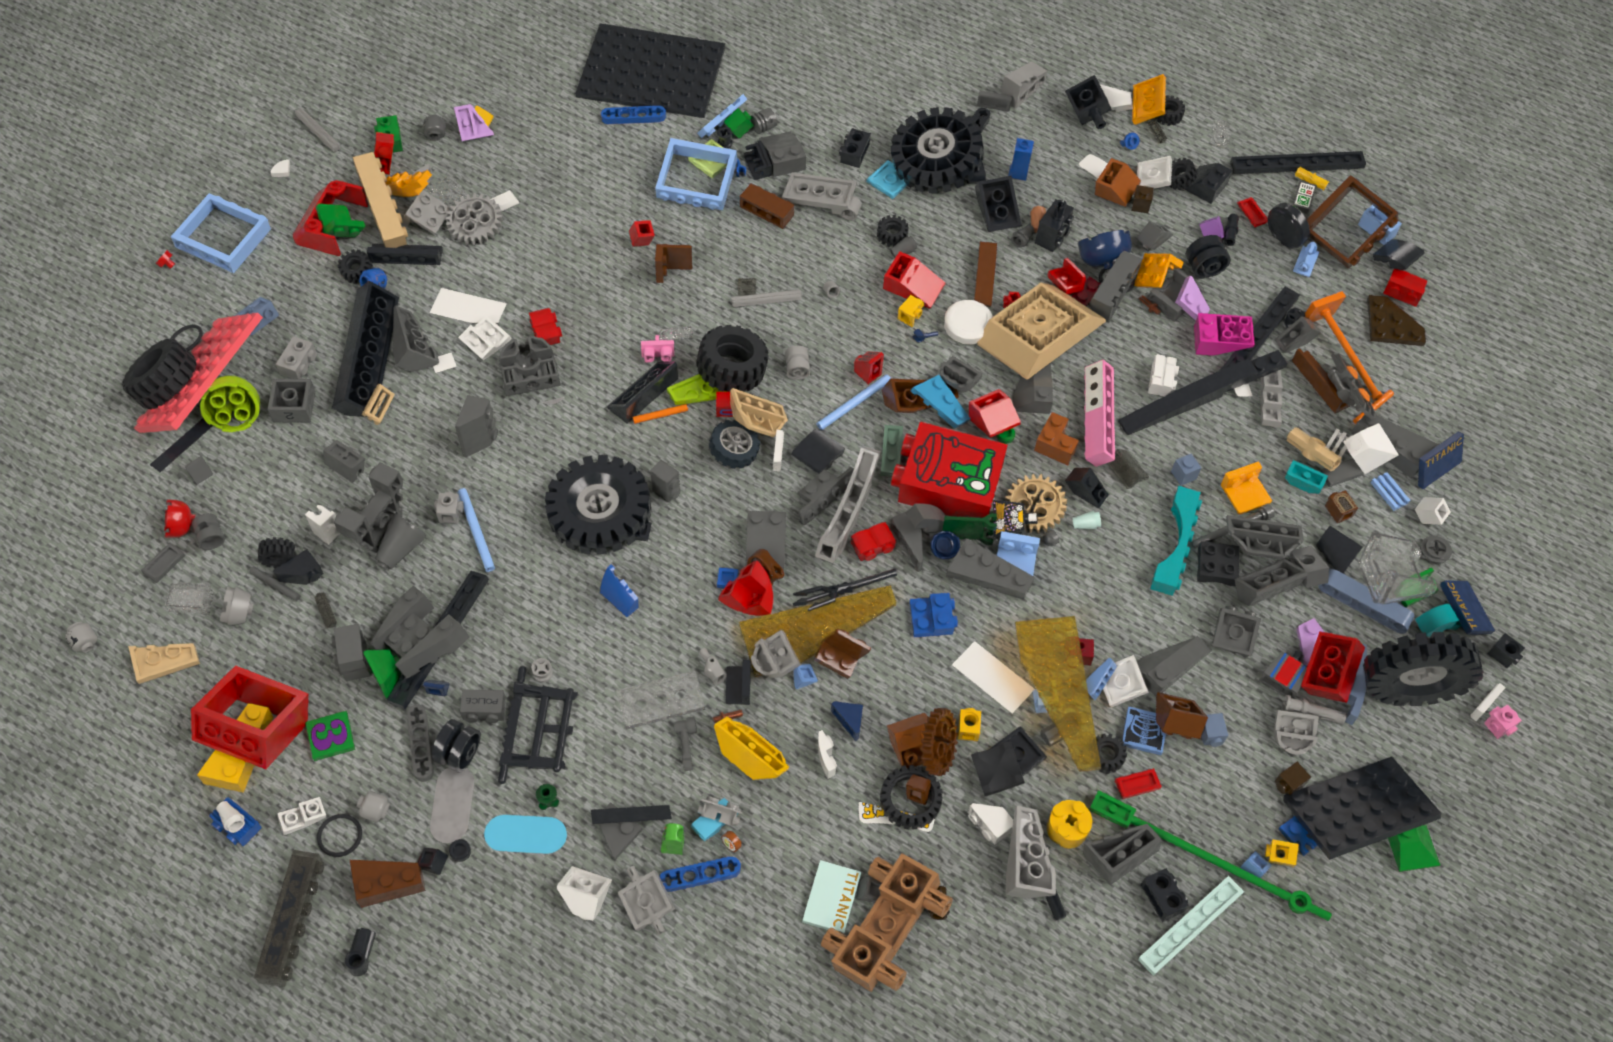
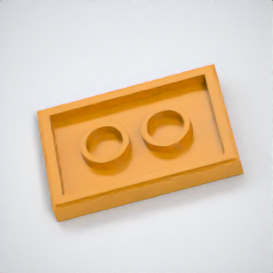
[1132,74,1166,125]

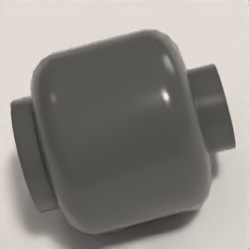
[423,115,446,141]

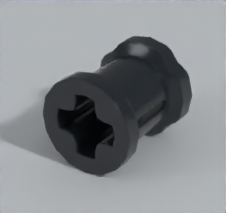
[717,127,733,149]

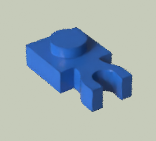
[1279,816,1318,856]

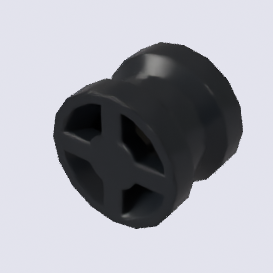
[1284,308,1305,328]

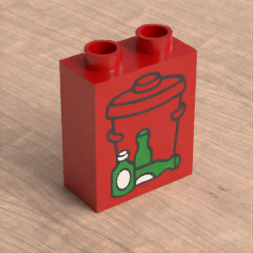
[891,421,1008,518]

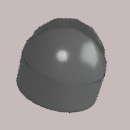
[1043,529,1059,546]

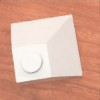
[1343,423,1399,474]
[557,866,612,921]

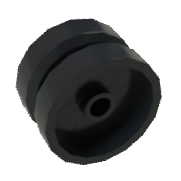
[1185,235,1231,279]
[432,719,481,772]

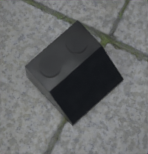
[1182,163,1233,204]

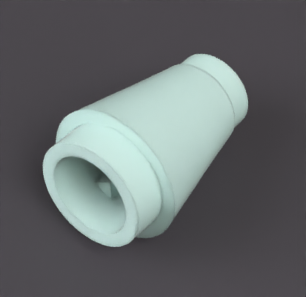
[1072,511,1101,529]

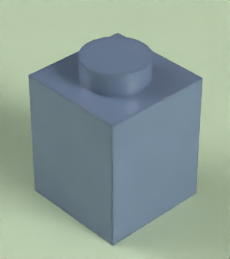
[1171,453,1201,486]
[1201,713,1228,747]

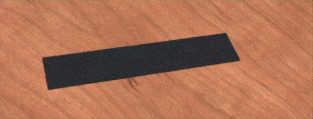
[150,418,213,472]
[591,805,672,824]

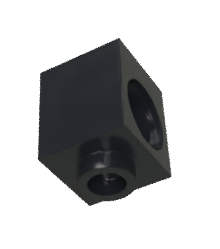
[1487,633,1525,668]

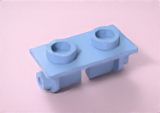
[1293,242,1319,277]

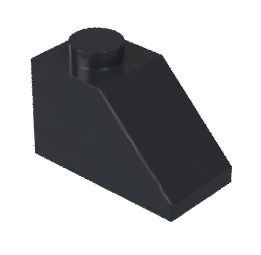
[273,549,324,585]

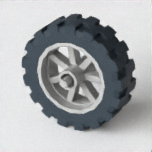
[709,420,760,469]

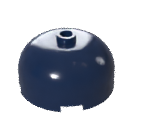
[1077,230,1132,269]

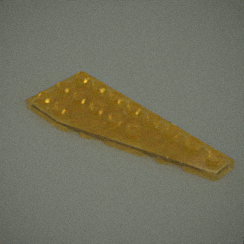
[1015,616,1101,772]

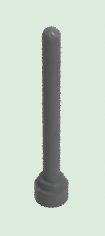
[1192,504,1275,548]

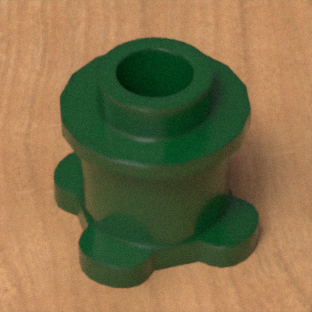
[536,784,559,810]

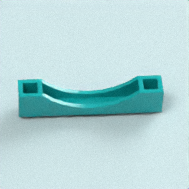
[1150,486,1202,596]

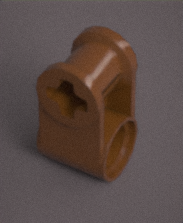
[747,549,785,586]

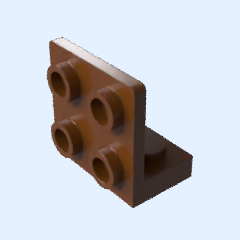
[655,244,693,283]
[814,629,871,679]

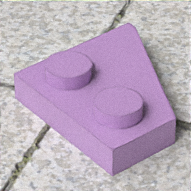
[454,104,494,142]
[1175,276,1210,321]
[1296,618,1324,666]

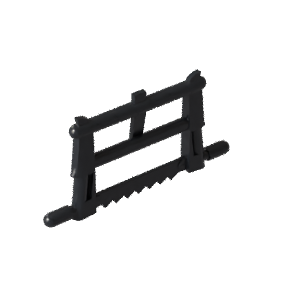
[498,666,578,784]

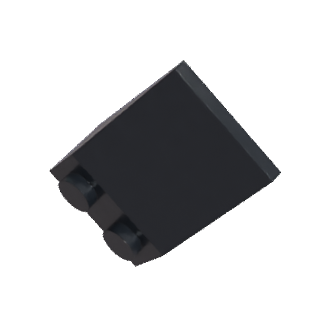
[975,176,1022,232]

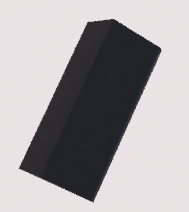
[607,361,678,424]

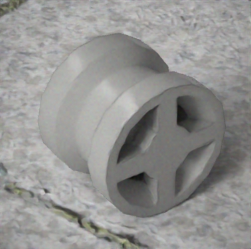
[531,658,553,683]

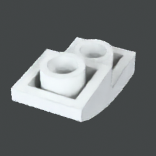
[818,730,837,779]
[277,797,326,835]

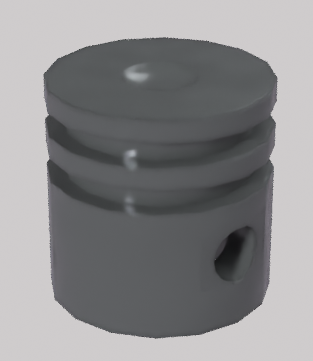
[750,108,777,134]

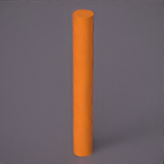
[1353,390,1394,424]
[632,404,688,424]

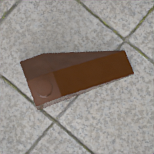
[881,378,959,413]

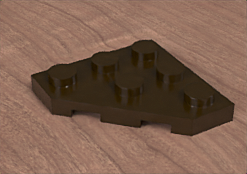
[1367,295,1426,346]

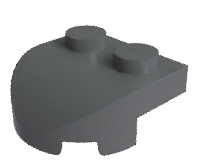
[939,356,982,392]

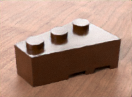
[349,859,426,908]

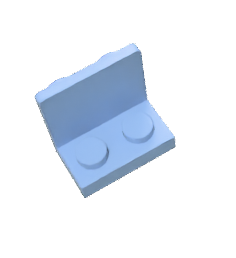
[997,531,1040,576]

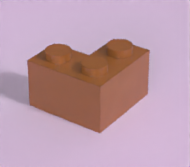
[1034,412,1079,466]

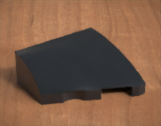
[1316,526,1363,574]

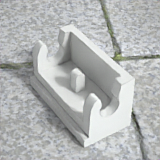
[305,505,340,545]

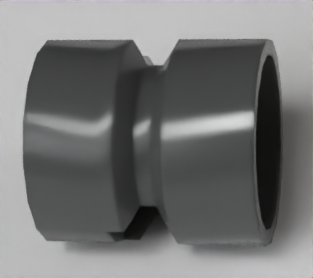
[192,513,225,550]

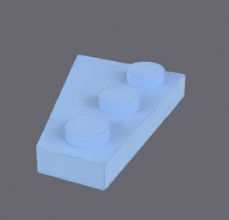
[697,94,747,138]

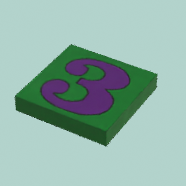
[306,711,356,761]

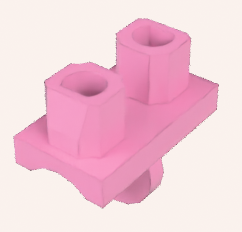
[641,335,674,362]

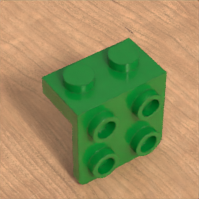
[315,204,366,238]

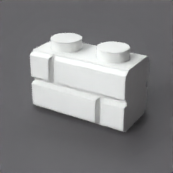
[1148,355,1179,396]

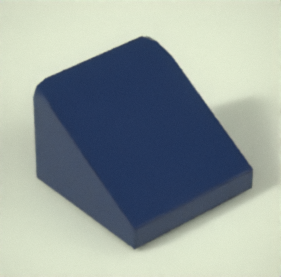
[423,680,450,696]

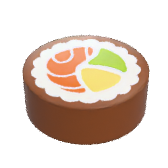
[721,831,742,852]

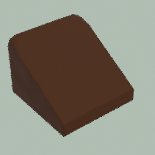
[906,775,931,805]

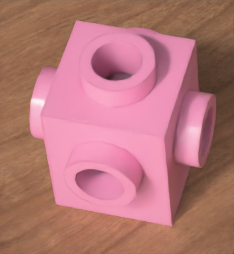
[1484,705,1522,739]

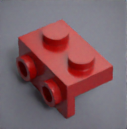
[1047,258,1086,295]

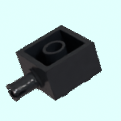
[1065,75,1112,129]
[1035,199,1074,252]

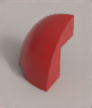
[718,560,773,616]

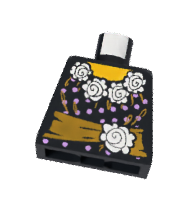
[993,500,1038,540]

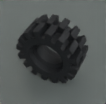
[1155,95,1185,126]
[1169,158,1198,190]
[877,215,909,247]
[337,249,373,284]
[258,537,295,568]
[1088,733,1127,774]

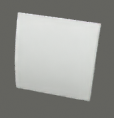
[458,315,512,360]

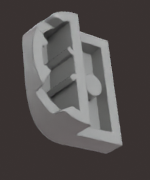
[751,630,801,678]
[1273,709,1319,755]

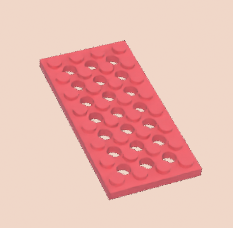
[134,312,263,433]

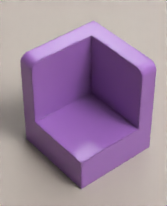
[1199,216,1225,239]

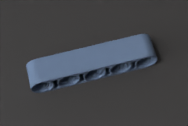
[1318,569,1415,634]

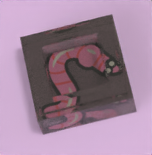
[738,278,756,296]

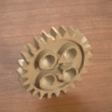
[1005,474,1067,534]

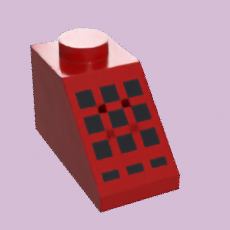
[854,351,884,385]

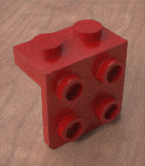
[1383,269,1427,307]

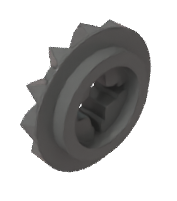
[1420,536,1452,564]

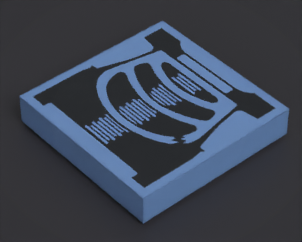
[1122,706,1166,755]

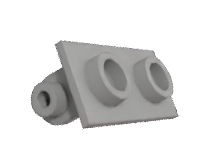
[697,796,742,826]

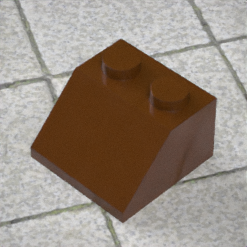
[1156,692,1208,739]

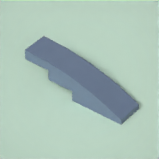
[1345,643,1367,725]

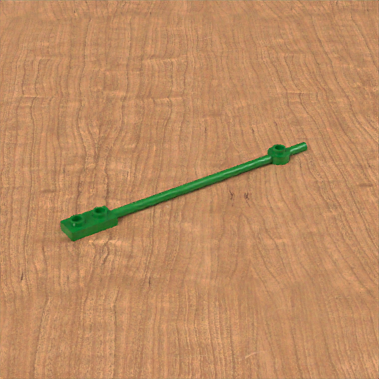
[1089,790,1332,921]

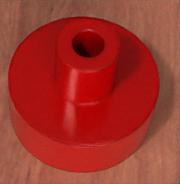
[155,250,175,269]

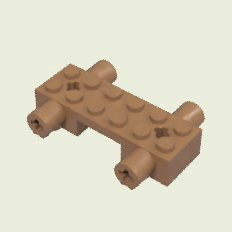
[821,853,953,992]

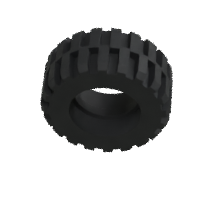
[696,325,769,392]
[122,338,197,409]

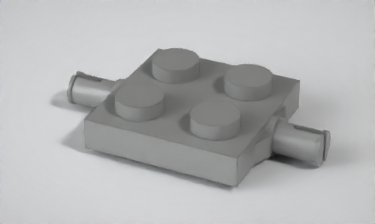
[618,866,675,935]

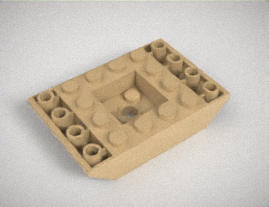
[977,282,1106,380]

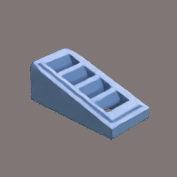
[1081,658,1117,700]

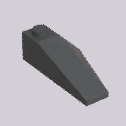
[393,305,439,372]
[1013,363,1053,414]
[1137,636,1212,696]

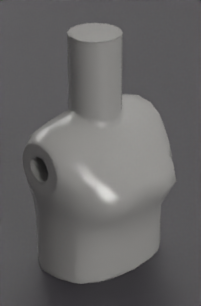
[699,648,726,685]

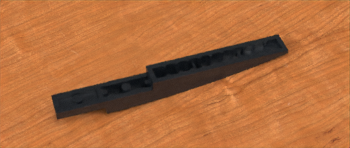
[1118,350,1288,435]

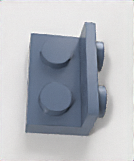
[234,297,279,335]

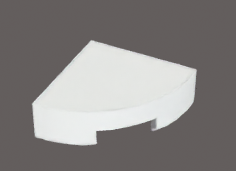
[271,159,290,177]

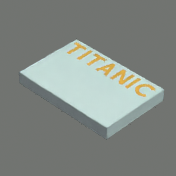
[802,860,861,934]

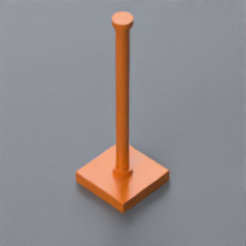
[1305,291,1383,400]

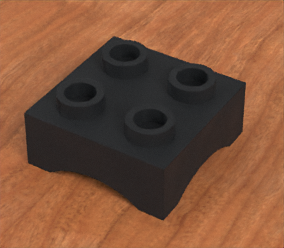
[1197,541,1239,587]
[971,741,1025,796]

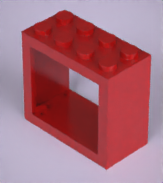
[191,665,309,769]

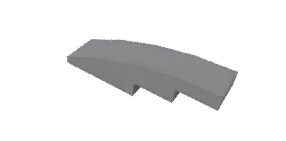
[1260,370,1283,428]

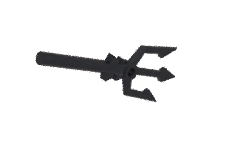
[793,569,897,611]

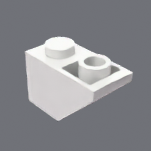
[968,803,1013,845]

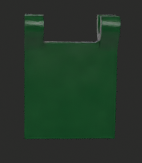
[942,513,997,545]

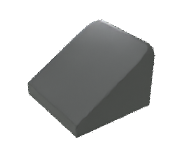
[185,456,213,484]
[856,876,882,903]

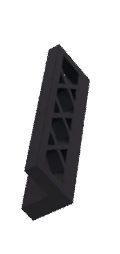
[367,244,443,265]

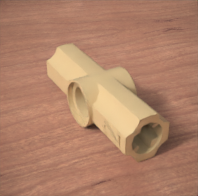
[1287,427,1341,471]

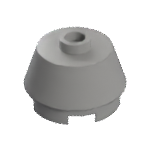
[220,586,254,625]

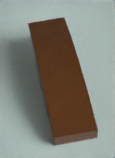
[974,241,997,307]

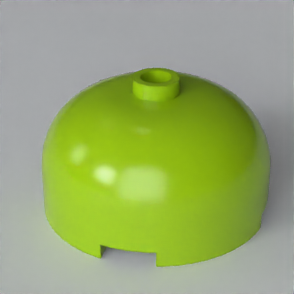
[200,375,260,433]

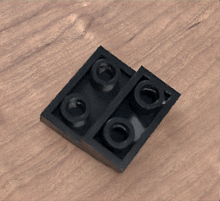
[1373,239,1425,270]
[791,429,845,474]

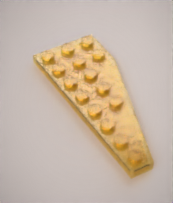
[739,585,896,677]

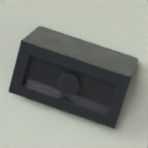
[725,660,751,705]

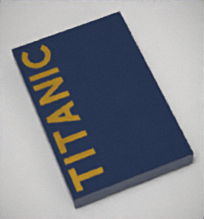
[1418,431,1464,489]
[1440,580,1495,634]

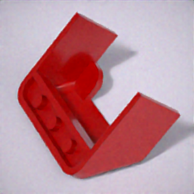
[293,180,369,256]

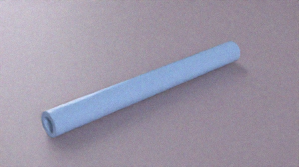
[816,374,890,430]
[457,488,495,572]

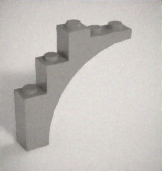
[815,445,881,563]

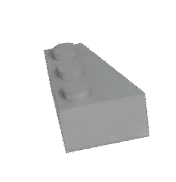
[1001,61,1047,109]

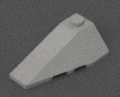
[1006,806,1056,898]

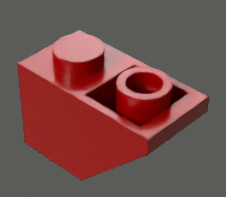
[374,132,394,175]

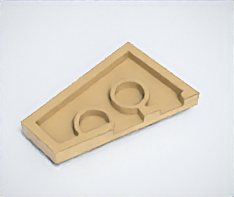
[128,643,200,684]

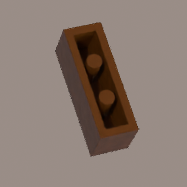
[740,183,794,229]

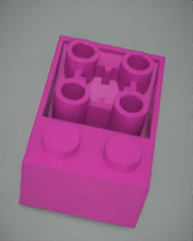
[1194,313,1255,356]

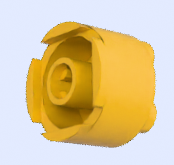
[1046,800,1092,849]

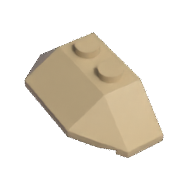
[730,388,788,437]

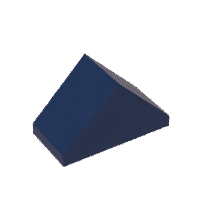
[831,701,863,741]

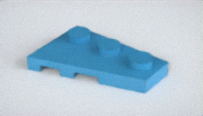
[910,375,971,429]

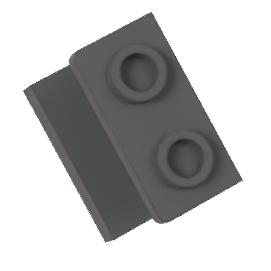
[1148,269,1204,322]

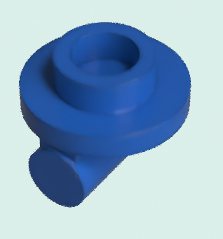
[1120,133,1140,150]

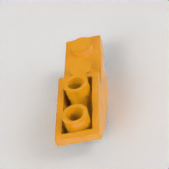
[385,170,432,197]

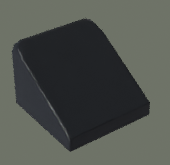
[417,848,448,875]

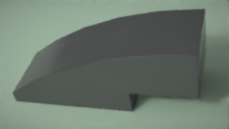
[907,504,946,532]

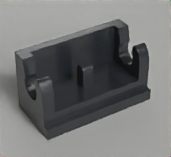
[744,141,772,180]

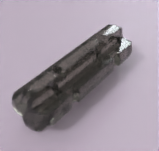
[1145,118,1167,144]
[314,592,337,628]

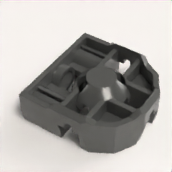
[499,336,561,396]

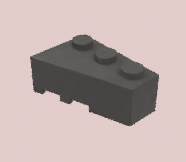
[1083,824,1161,885]

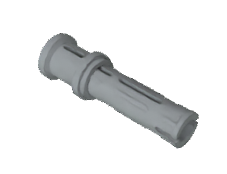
[1282,695,1346,725]

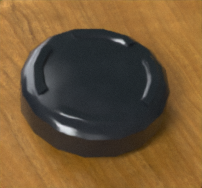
[1267,203,1310,249]

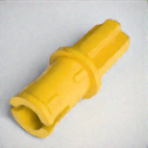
[1295,167,1329,191]

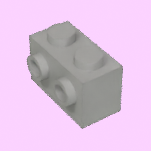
[275,337,317,379]

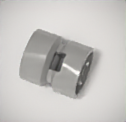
[785,346,810,380]

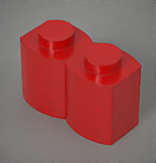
[529,307,562,345]
[851,522,896,561]

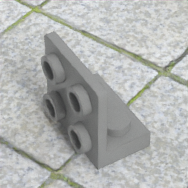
[401,190,451,234]

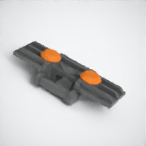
[1328,353,1376,421]

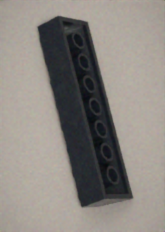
[332,281,399,417]

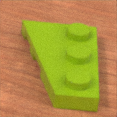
[667,374,728,405]

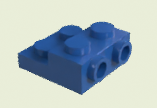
[909,593,958,637]

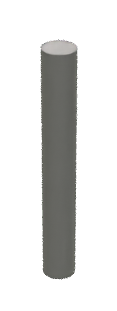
[249,566,301,602]

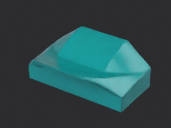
[1284,460,1328,494]

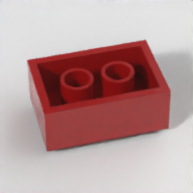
[1301,631,1365,703]

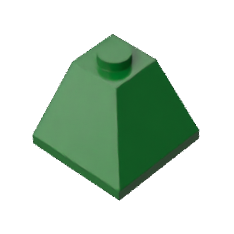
[363,650,401,700]
[1388,825,1440,872]

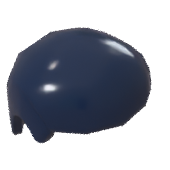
[930,531,961,560]

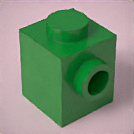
[724,108,754,139]

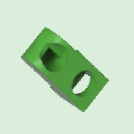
[661,823,685,855]

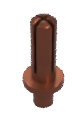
[1139,295,1161,315]
[713,710,743,723]

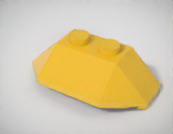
[714,717,789,780]

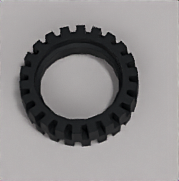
[880,765,943,830]

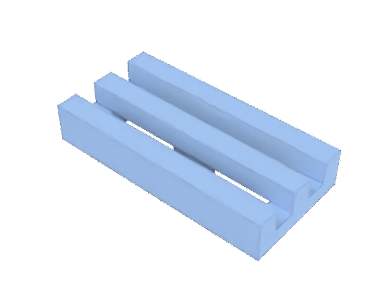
[1370,472,1410,511]

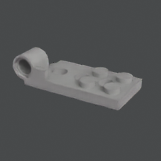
[782,172,861,221]

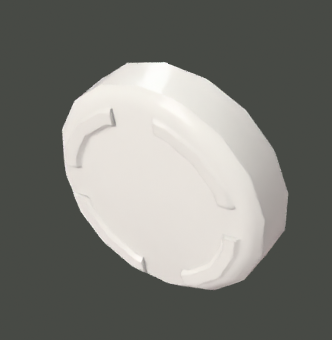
[944,300,993,344]

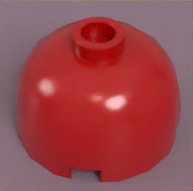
[164,499,195,538]

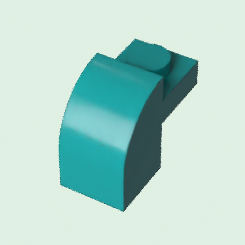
[1415,604,1462,637]

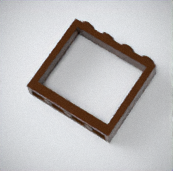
[1307,175,1399,269]

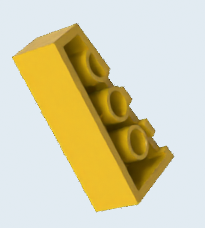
[197,703,274,793]

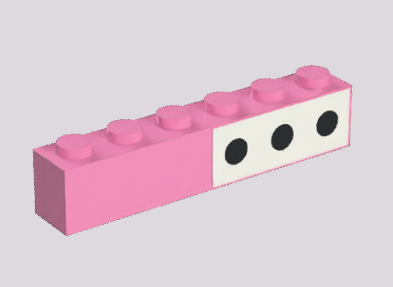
[1084,360,1115,467]

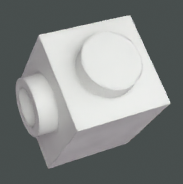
[1415,497,1451,525]

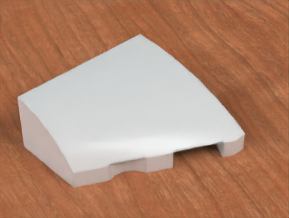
[1100,84,1133,112]

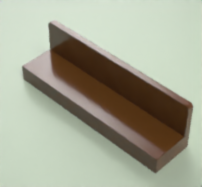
[1292,348,1350,414]

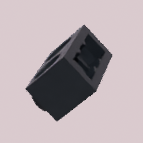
[839,128,871,168]
[1140,868,1189,923]

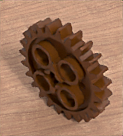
[921,708,958,776]

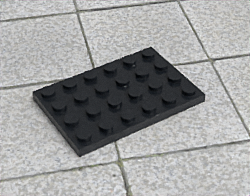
[1283,756,1442,860]

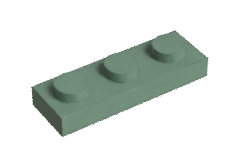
[880,425,903,477]

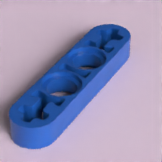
[601,106,666,124]
[660,857,741,892]

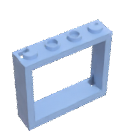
[655,138,737,210]
[171,193,271,273]

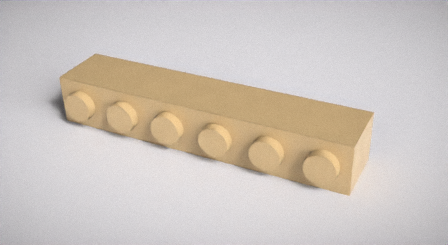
[353,152,408,248]

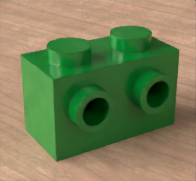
[374,115,403,153]

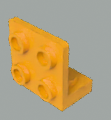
[1134,253,1184,288]
[1221,461,1272,515]

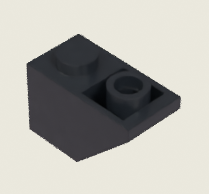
[1065,468,1109,508]

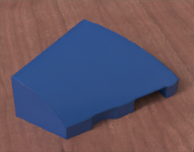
[600,564,638,617]

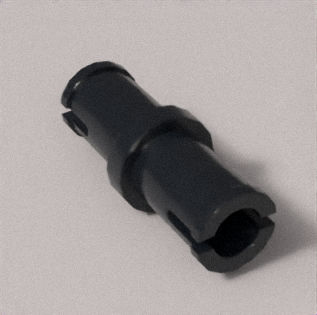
[1224,214,1239,246]

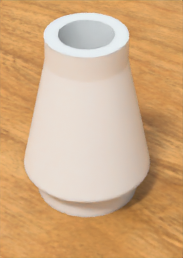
[216,801,245,833]

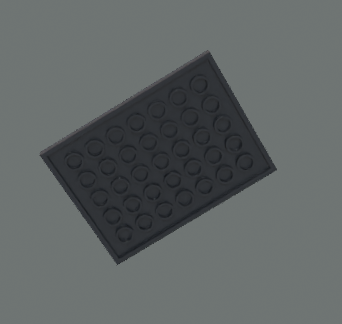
[575,23,725,118]

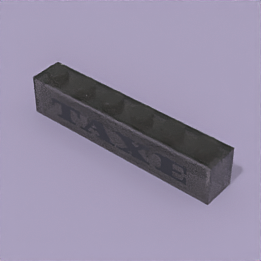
[254,850,324,987]

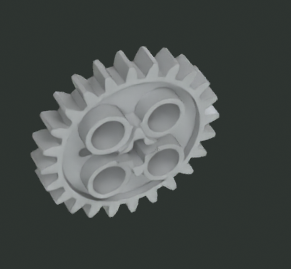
[445,193,503,246]

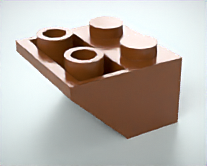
[1095,158,1141,207]
[887,713,928,768]

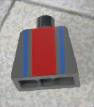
[1259,651,1307,698]

